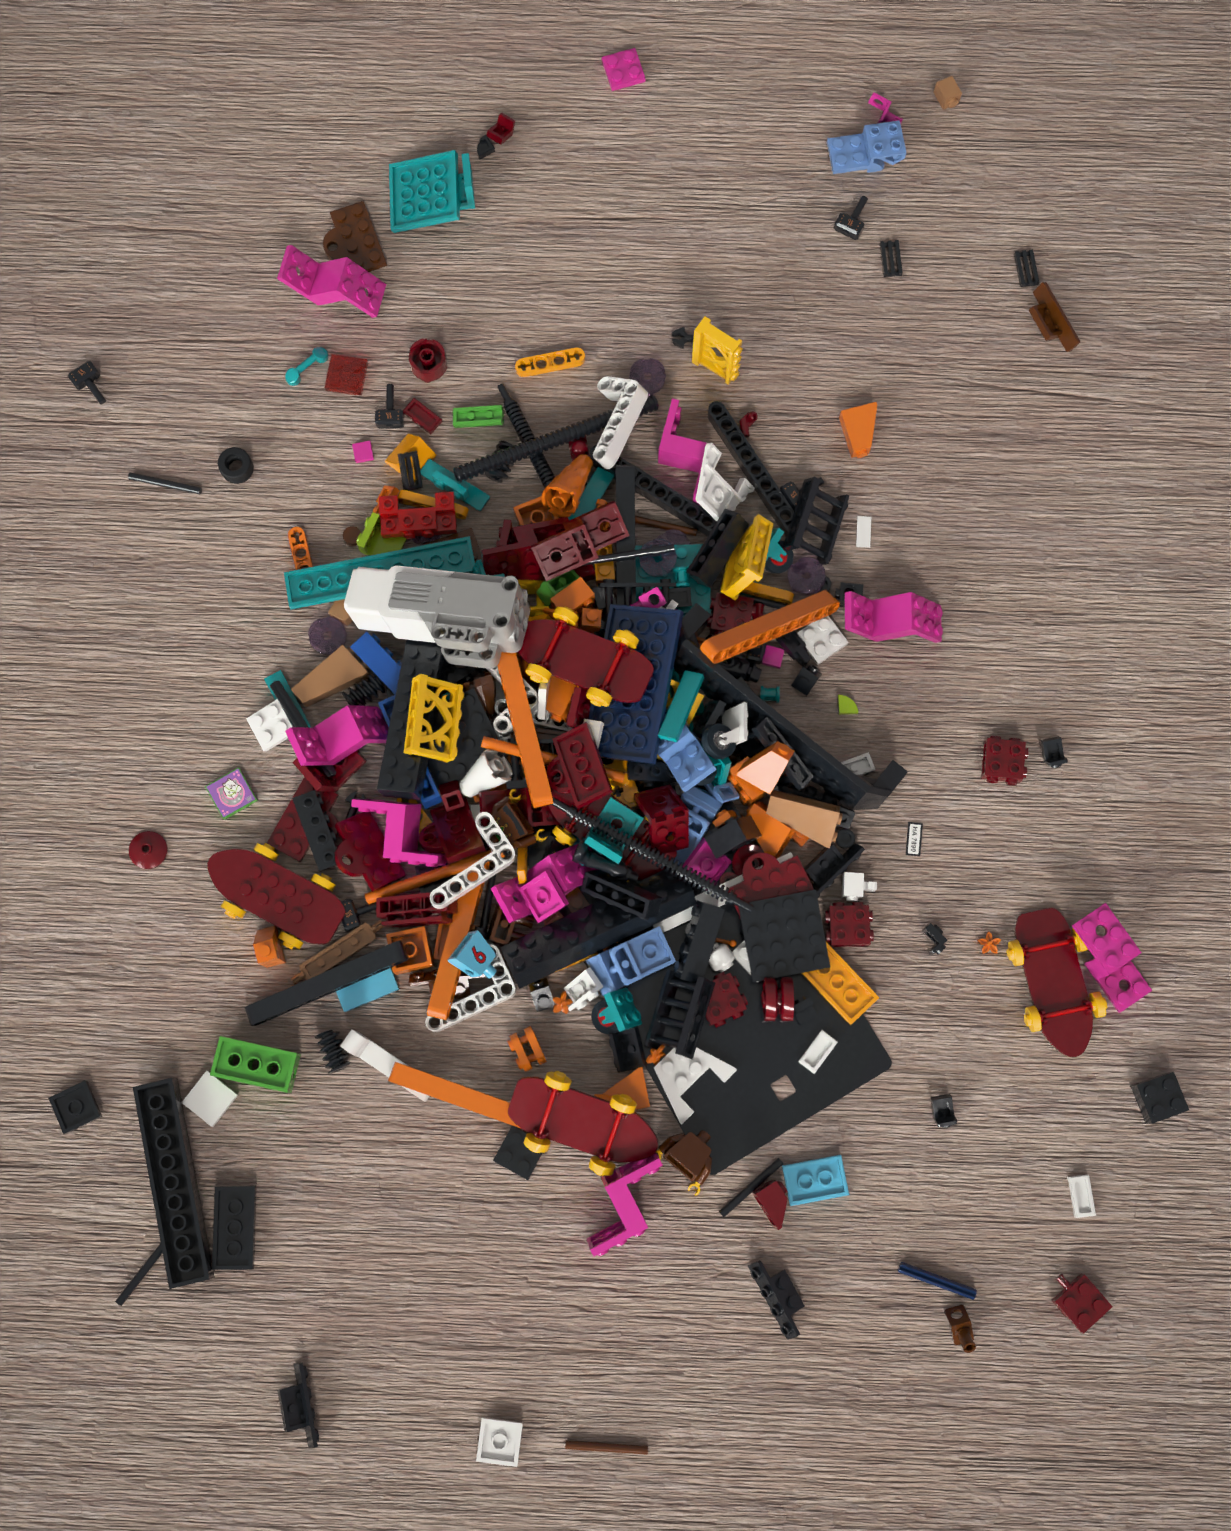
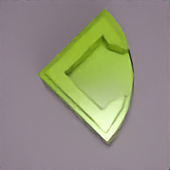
[838,695,858,715]

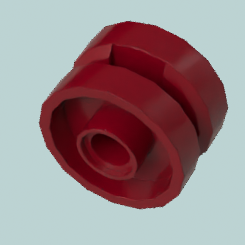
[762,977,794,1021]

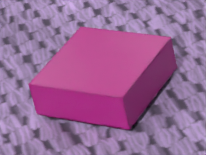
[352,441,374,463]
[762,645,785,669]

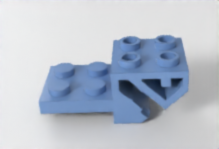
[827,120,906,174]
[658,711,717,792]
[668,785,723,865]
[586,926,676,996]

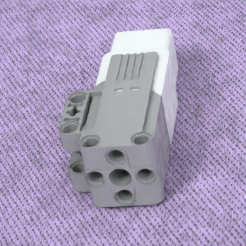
[344,566,530,669]

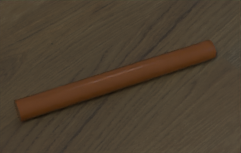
[635,516,697,536]
[565,1440,648,1455]

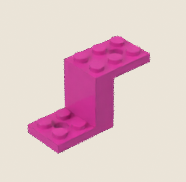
[277,245,387,318]
[658,398,707,506]
[845,591,943,643]
[285,705,389,766]
[351,799,448,867]
[491,844,604,923]
[1072,903,1152,1013]
[586,1152,663,1257]

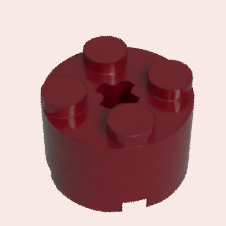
[409,338,447,383]

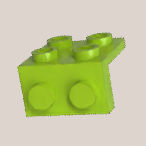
[356,512,407,556]

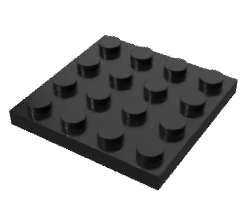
[427,688,508,790]
[738,889,830,982]

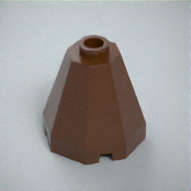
[461,674,496,719]

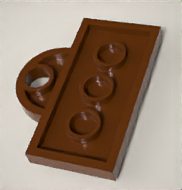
[323,201,387,272]

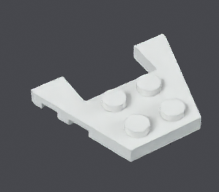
[696,443,755,521]
[654,1047,737,1125]

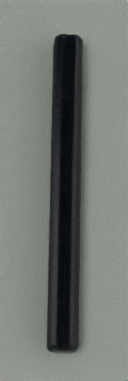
[270,681,336,778]

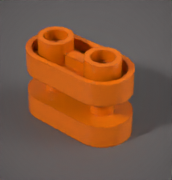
[507,1026,547,1072]

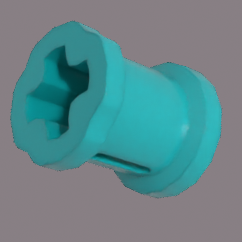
[672,567,690,588]
[760,686,780,703]

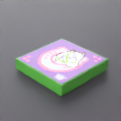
[205,767,258,820]

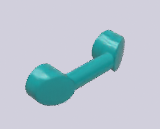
[285,347,329,386]

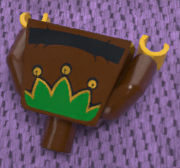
[487,789,548,848]

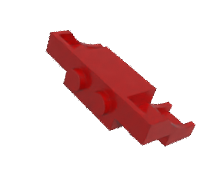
[379,492,457,539]

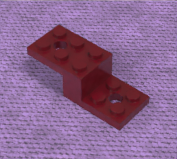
[531,501,629,581]
[481,517,569,577]
[479,787,561,827]

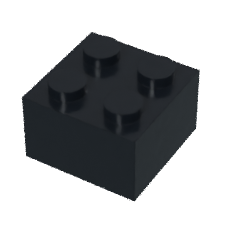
[705,815,762,859]
[1130,1072,1189,1124]

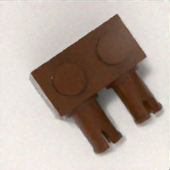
[487,902,535,945]

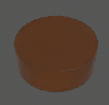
[343,526,361,546]

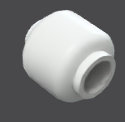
[709,942,735,973]

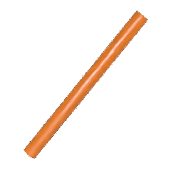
[481,736,626,783]
[365,850,506,904]

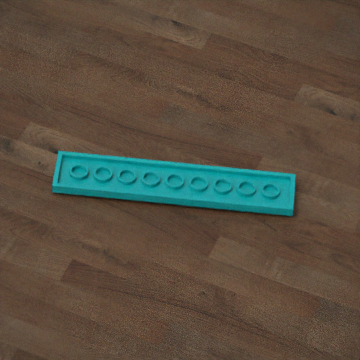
[284,536,475,610]

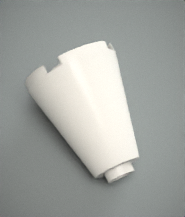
[459,749,512,797]

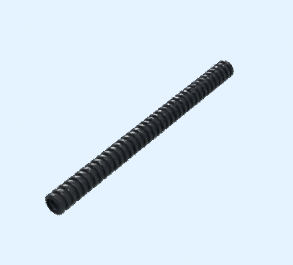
[453,395,659,483]

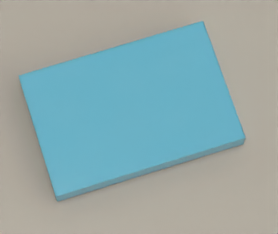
[336,968,400,1012]
[782,1155,849,1206]

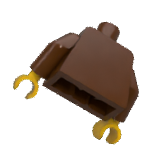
[656,1130,712,1195]

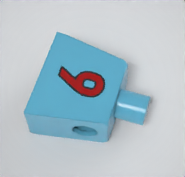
[447,930,497,979]

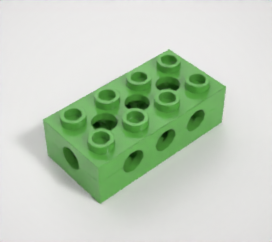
[210,1036,301,1093]

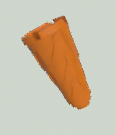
[541,454,593,517]

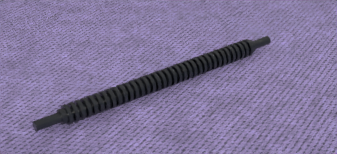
[497,384,563,518]
[551,797,754,913]

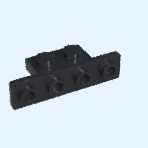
[627,761,678,789]
[781,785,855,829]
[804,843,865,899]
[748,1260,805,1340]
[277,1362,319,1448]

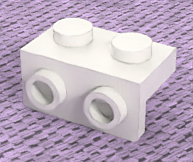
[564,968,603,1011]

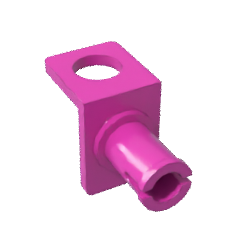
[868,93,903,124]
[630,587,667,608]

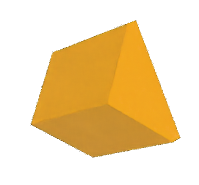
[385,434,437,482]

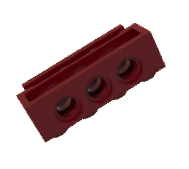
[376,892,458,929]

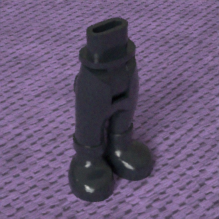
[704,634,762,683]
[572,836,639,883]

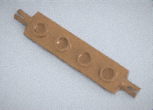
[291,920,385,985]

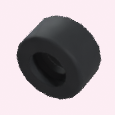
[217,447,254,484]

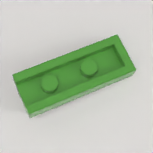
[453,405,504,428]

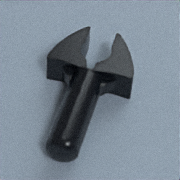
[672,327,694,349]
[345,791,366,819]

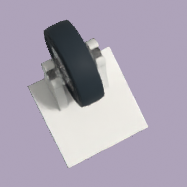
[702,702,748,759]

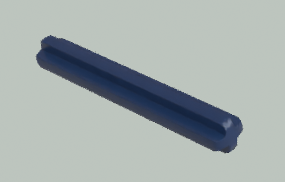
[898,1262,977,1300]

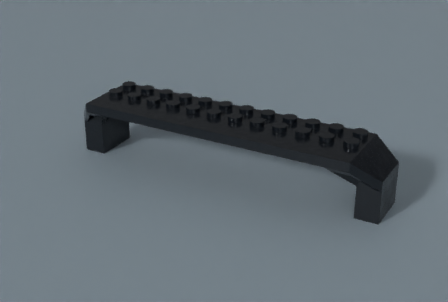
[674,603,908,810]

